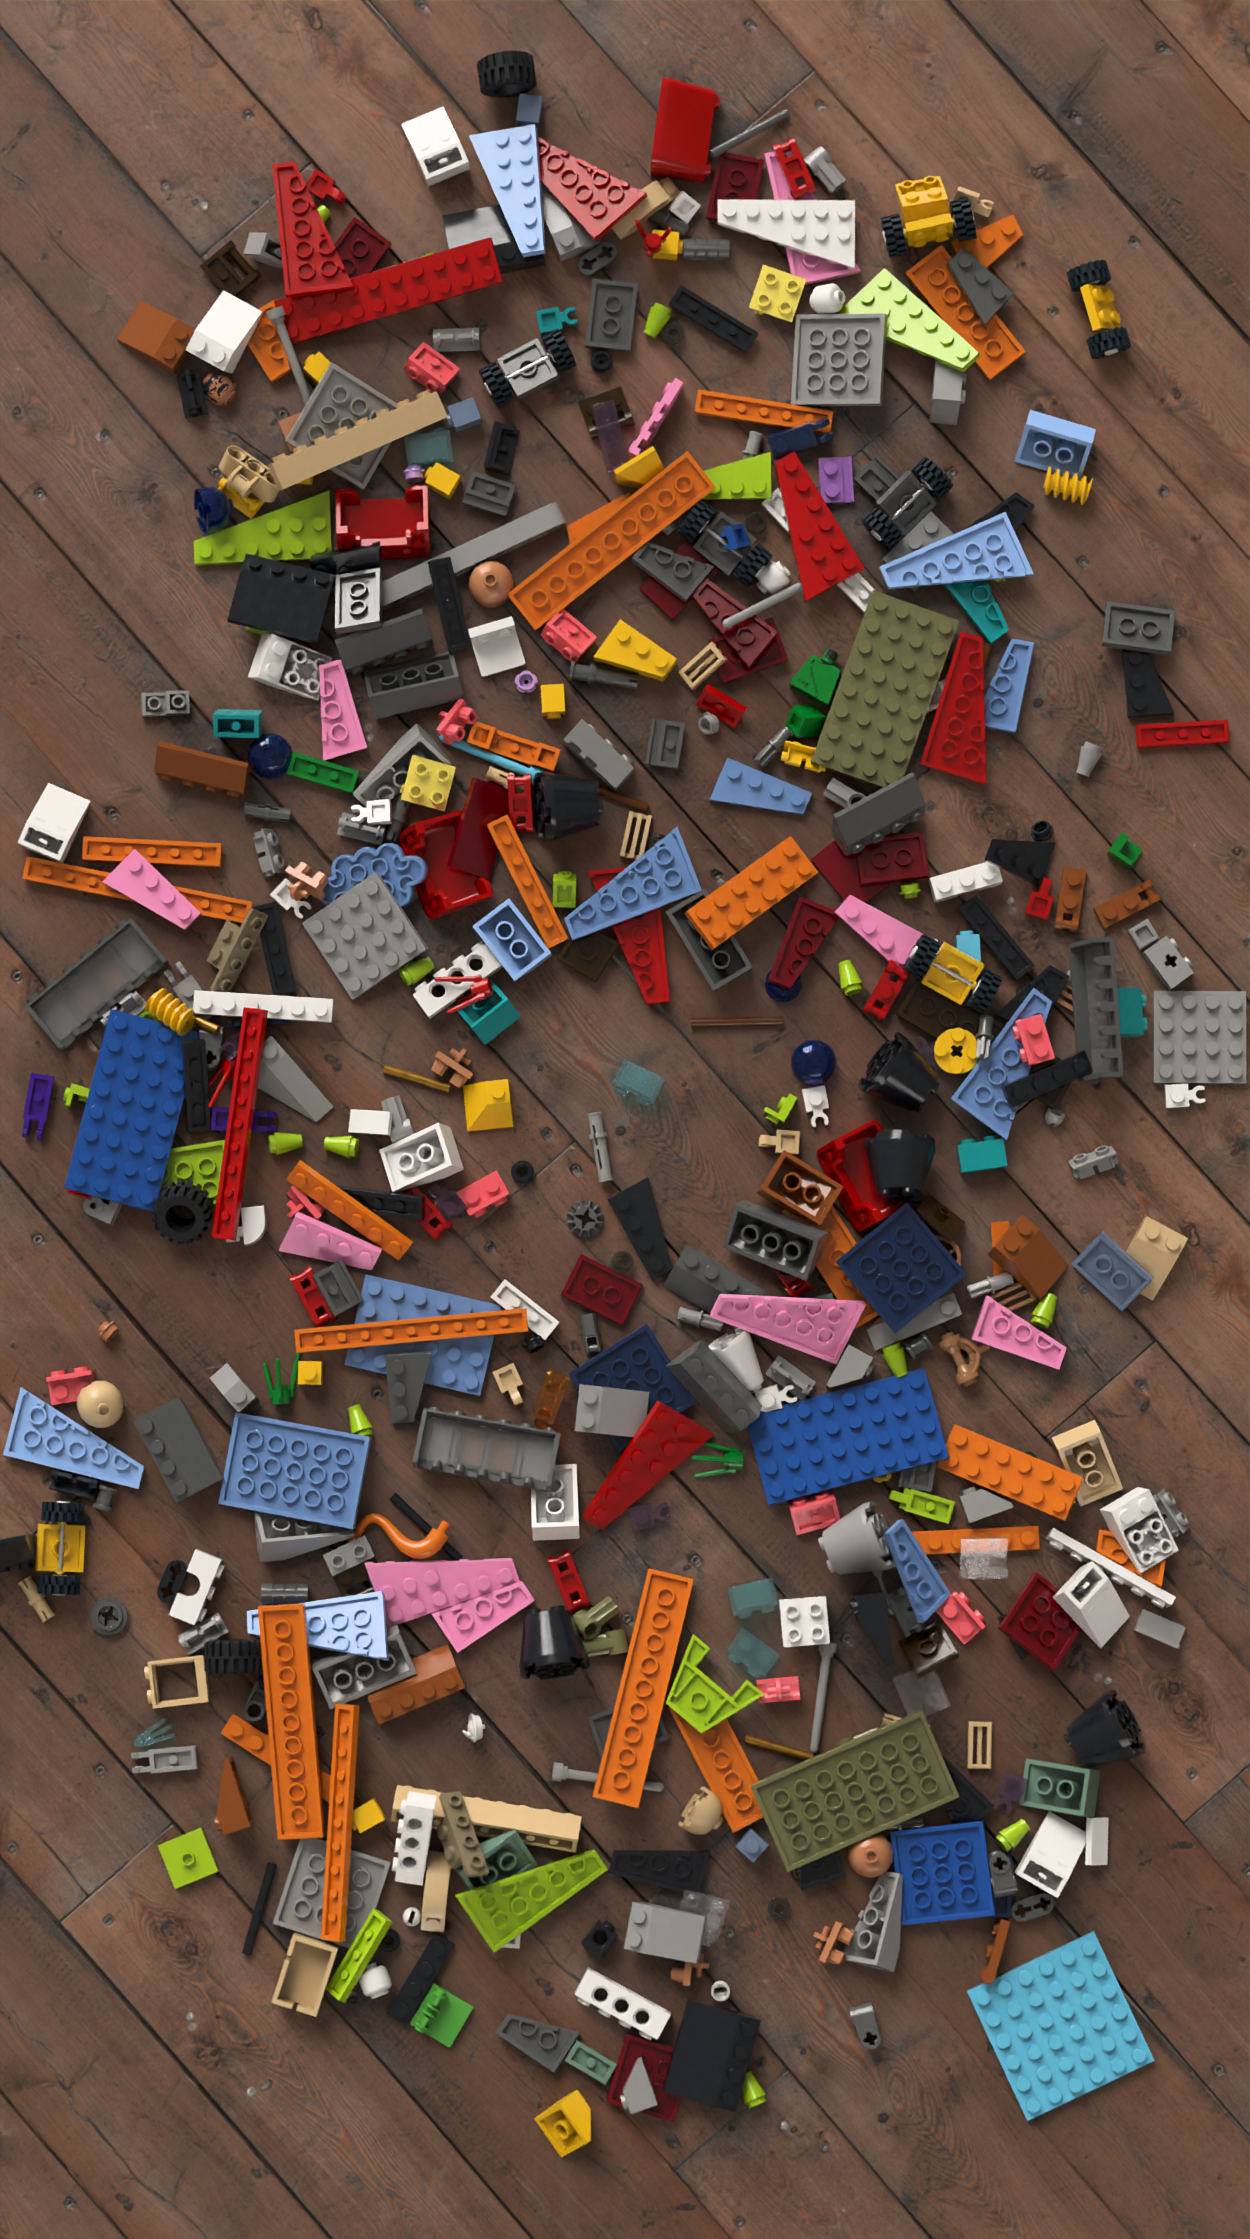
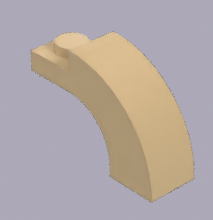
[612,177,680,239]
[421,1851,451,1933]

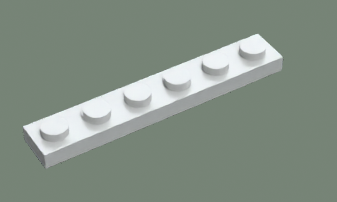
[193,990,334,1023]
[1045,1528,1176,1608]

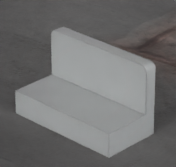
[1133,1609,1186,1649]

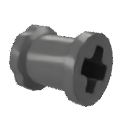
[903,1331,934,1361]
[92,1484,118,1512]

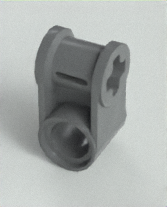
[199,1026,224,1071]
[243,1675,267,1721]
[988,1851,1018,1898]
[849,2002,881,2050]

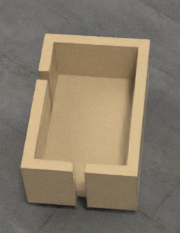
[271,1932,339,2017]

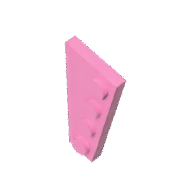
[628,378,683,461]
[319,659,368,761]
[103,849,201,930]
[834,895,923,968]
[279,1211,382,1270]
[971,1295,1067,1370]
[432,1581,535,1653]

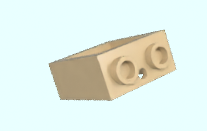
[144,1655,211,1709]

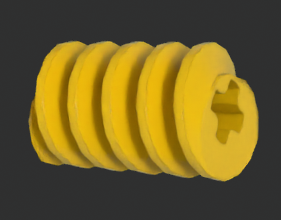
[1043,466,1093,505]
[144,988,195,1036]

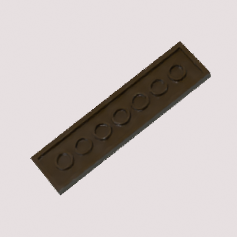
[896,976,1071,1110]

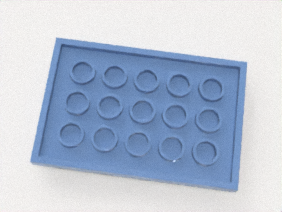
[344,1274,501,1396]
[218,1412,372,1529]

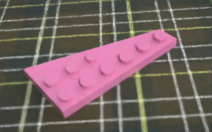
[764,152,861,285]
[710,1294,866,1364]
[365,1558,520,1627]

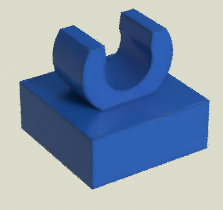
[720,523,750,550]

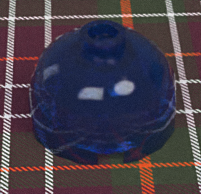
[194,487,234,534]
[247,733,293,780]
[791,1039,836,1085]

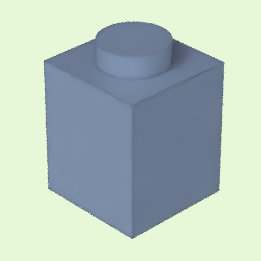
[516,94,543,129]
[446,397,482,433]
[735,1827,769,1862]

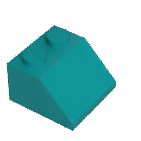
[453,977,521,1045]
[1117,988,1147,1038]

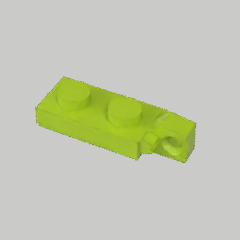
[889,1488,955,1524]

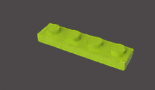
[326,1909,392,2003]

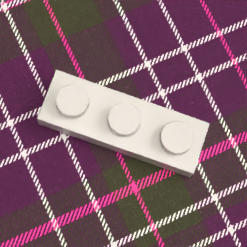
[491,1279,559,1340]

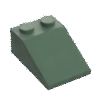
[1019,1758,1101,1817]
[454,1829,538,1891]

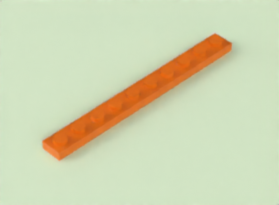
[22,856,253,924]
[294,1308,529,1353]
[321,1703,360,1942]

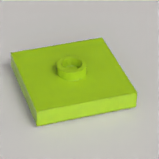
[158,1827,219,1889]

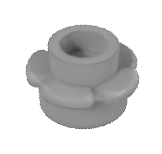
[698,712,719,734]

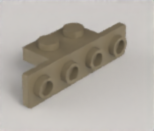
[206,908,268,993]
[437,1792,489,1877]

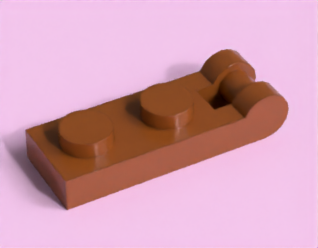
[1054,866,1086,933]
[1093,879,1162,929]
[979,1918,1010,1984]

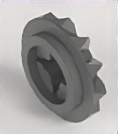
[567,1200,604,1237]
[90,1598,128,1635]

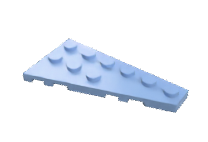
[469,124,546,257]
[879,512,1034,589]
[3,1387,145,1489]
[247,1591,389,1661]

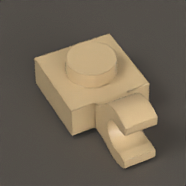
[950,186,994,217]
[758,1129,800,1156]
[492,1363,524,1406]

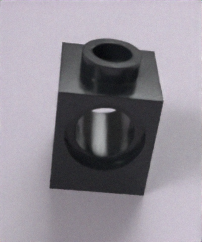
[581,1919,617,1958]

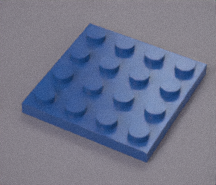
[890,1820,996,1925]

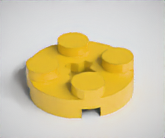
[934,1028,978,1074]

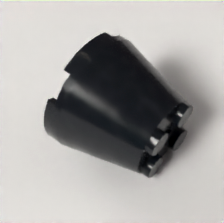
[532,772,603,842]
[858,1032,940,1113]
[866,1130,936,1205]
[519,1605,590,1680]
[1064,1690,1146,1768]

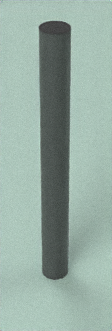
[709,109,790,159]

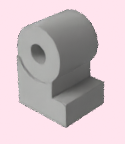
[83,1196,123,1225]

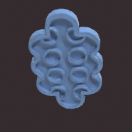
[321,843,428,907]

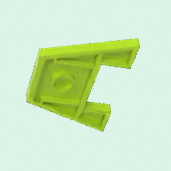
[666,1634,764,1734]

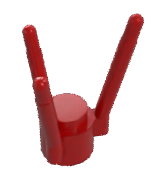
[635,219,672,258]
[434,974,493,1014]
[208,1056,236,1108]

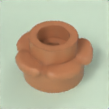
[97,1321,119,1343]

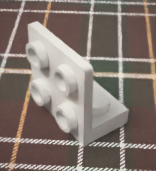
[468,616,525,677]
[779,1596,830,1647]

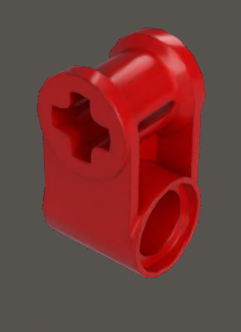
[774,1268,813,1298]

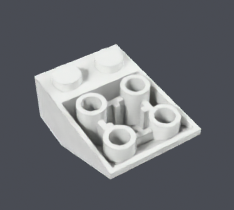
[401,107,470,187]
[248,634,332,701]
[17,783,91,863]
[1100,1487,1179,1573]
[1052,1561,1130,1648]
[1015,1811,1086,1898]

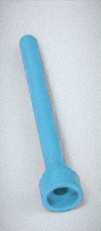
[439,735,544,784]

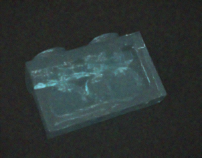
[726,1627,780,1679]

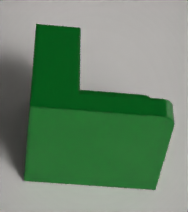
[785,705,826,738]
[1107,832,1142,869]

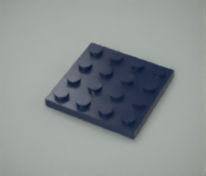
[836,1203,967,1334]
[568,1324,696,1452]

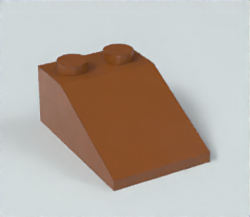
[117,301,196,375]
[756,1150,844,1226]
[987,1214,1068,1300]
[214,1756,254,1835]

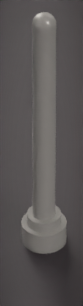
[266,306,311,405]
[722,580,803,628]
[810,1642,837,1754]
[551,1762,664,1792]

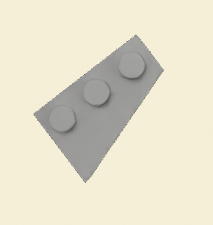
[929,358,967,425]
[563,719,634,791]

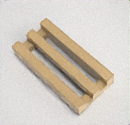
[678,642,728,690]
[620,811,652,860]
[967,1721,992,1769]

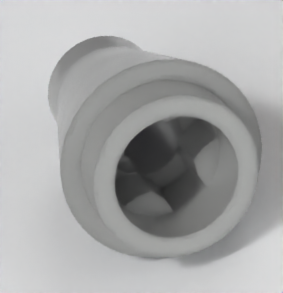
[1076,741,1102,777]

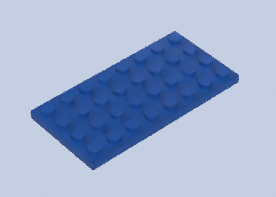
[63,1009,199,1212]
[748,1368,949,1506]

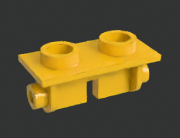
[215,477,265,519]
[780,741,826,773]

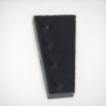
[608,1177,672,1280]
[608,1850,710,1897]

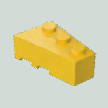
[594,619,677,682]

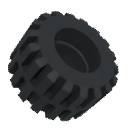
[477,50,537,98]
[152,1180,214,1244]
[204,1639,263,1674]

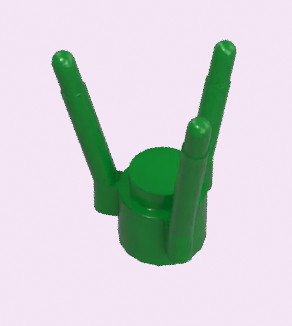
[262,1353,301,1404]
[692,1441,743,1478]

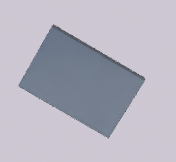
[1071,1231,1154,1311]

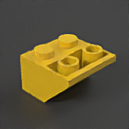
[895,176,949,229]

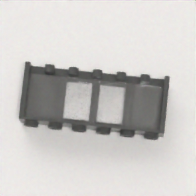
[25,918,169,1051]
[1069,937,1123,1082]
[413,1407,561,1492]

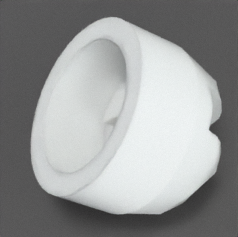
[403,1907,421,1927]
[711,1980,730,2001]

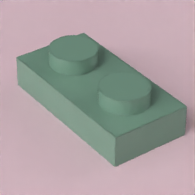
[565,2040,617,2084]

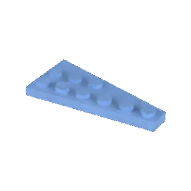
[564,827,702,941]
[951,988,1052,1141]

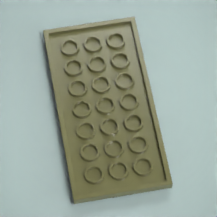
[811,590,959,788]
[750,1710,959,1872]

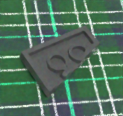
[947,248,1014,327]
[631,542,714,603]
[385,1351,433,1423]
[495,2013,579,2073]

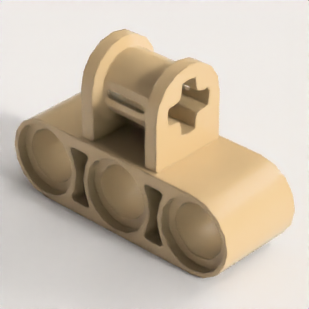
[219,446,279,503]

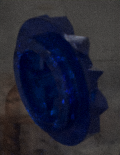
[765,970,802,1002]

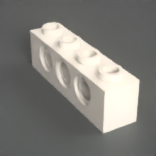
[413,941,503,1019]
[392,1791,437,1886]
[575,1967,671,2040]

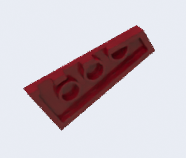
[692,578,778,669]
[768,896,839,990]

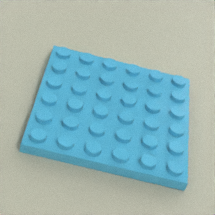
[967,1931,1155,2121]

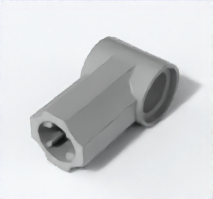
[804,146,847,194]
[823,778,866,809]
[381,1095,414,1144]

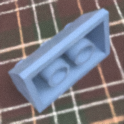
[1015,410,1096,481]
[472,898,552,981]

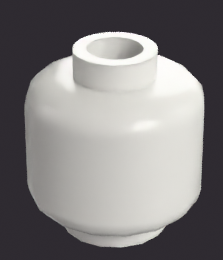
[810,283,845,314]
[756,561,791,595]
[358,1962,392,1999]

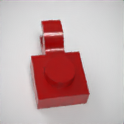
[306,169,346,205]
[1024,877,1054,920]

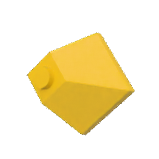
[614,446,665,489]
[463,1079,513,1132]
[534,2090,591,2157]

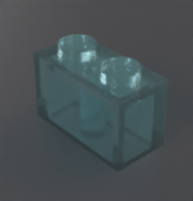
[404,428,454,466]
[612,1059,666,1107]
[727,1577,779,1619]

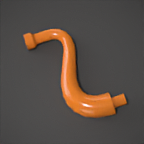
[346,1513,450,1559]

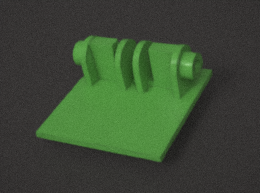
[410,1983,474,2048]

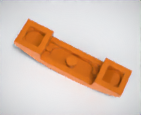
[467,721,561,772]

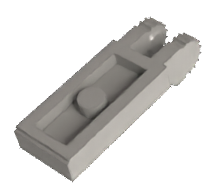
[164,961,215,1020]
[131,1745,198,1773]

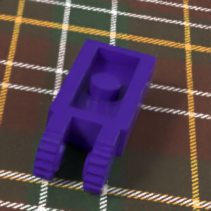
[22,1073,55,1140]
[211,1107,277,1133]

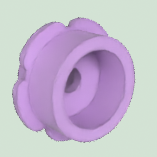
[403,465,426,483]
[515,670,538,693]

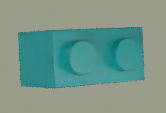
[213,709,263,738]
[956,1135,1008,1174]

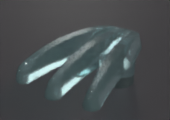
[134,1717,176,1747]

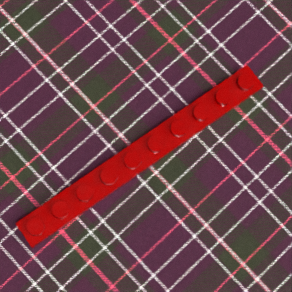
[212,1007,268,1241]

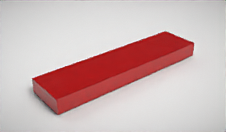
[1135,720,1229,749]

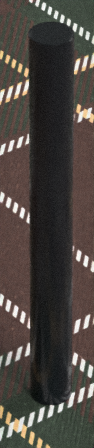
[389,1493,463,1561]
[242,1862,277,1955]

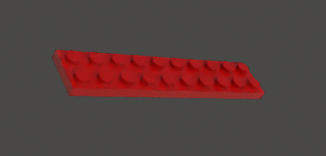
[274,237,504,345]

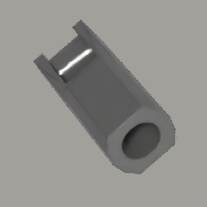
[580,1313,601,1357]

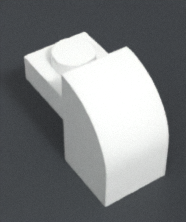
[226,1205,267,1246]

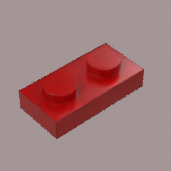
[696,684,747,728]

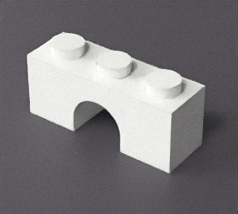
[928,862,1003,903]
[169,1549,225,1625]

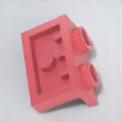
[404,342,460,397]
[541,608,597,663]
[1012,1014,1055,1067]
[456,1170,510,1218]
[46,1366,96,1405]
[787,1489,840,1535]
[935,1591,986,1645]

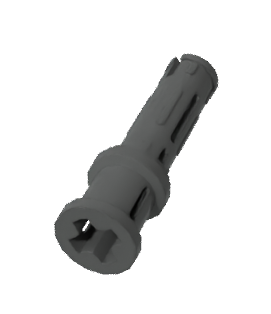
[568,661,639,690]

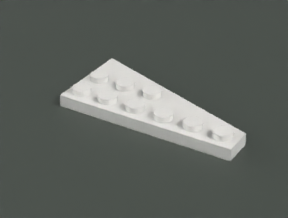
[718,200,855,270]

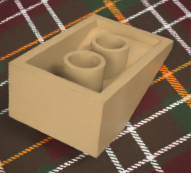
[1126,1216,1188,1301]
[1052,1420,1123,1507]

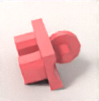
[436,698,478,745]
[286,1185,326,1220]
[756,1676,800,1703]

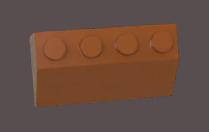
[154,741,252,798]
[367,1644,466,1724]

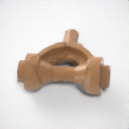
[938,1331,990,1387]

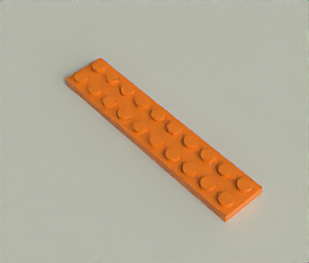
[507,451,716,631]
[593,1568,694,1808]
[258,1603,325,1840]

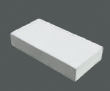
[1085,1817,1109,1865]

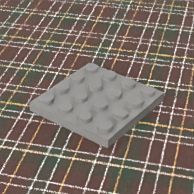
[791,313,887,406]
[284,362,397,490]
[302,872,428,1000]
[1153,991,1246,1084]
[273,1838,391,1948]

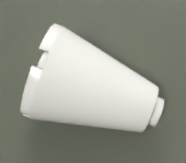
[708,1328,764,1393]

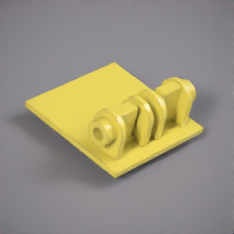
[749,265,806,323]
[400,755,456,812]

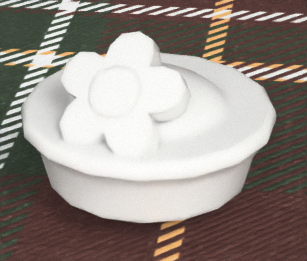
[462,1713,485,1743]

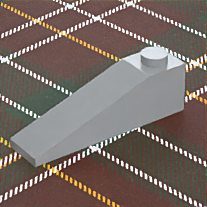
[541,183,602,262]
[353,723,451,807]
[258,1036,334,1122]
[866,1288,962,1351]
[254,1511,354,1562]
[843,1871,903,1972]

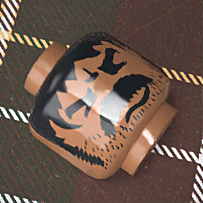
[203,372,237,406]

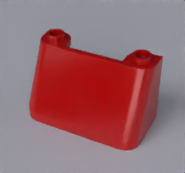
[650,77,721,183]
[336,485,430,560]
[399,810,493,919]
[816,1119,913,1231]

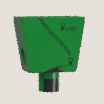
[789,649,841,708]

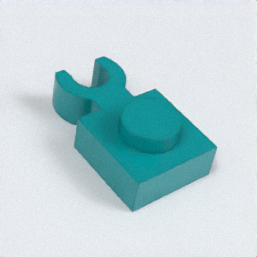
[536,307,578,335]

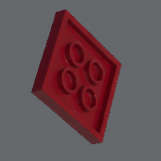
[998,1572,1082,1671]
[606,2033,681,2122]

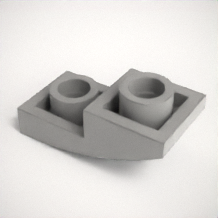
[141,691,190,717]

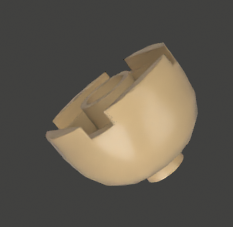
[77,1381,124,1428]
[679,1787,723,1835]

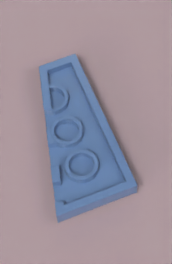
[984,639,1035,733]
[709,757,812,815]
[884,1519,951,1623]

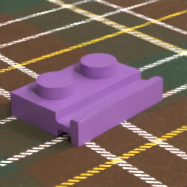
[818,456,854,505]

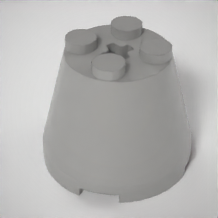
[818,1501,896,1575]

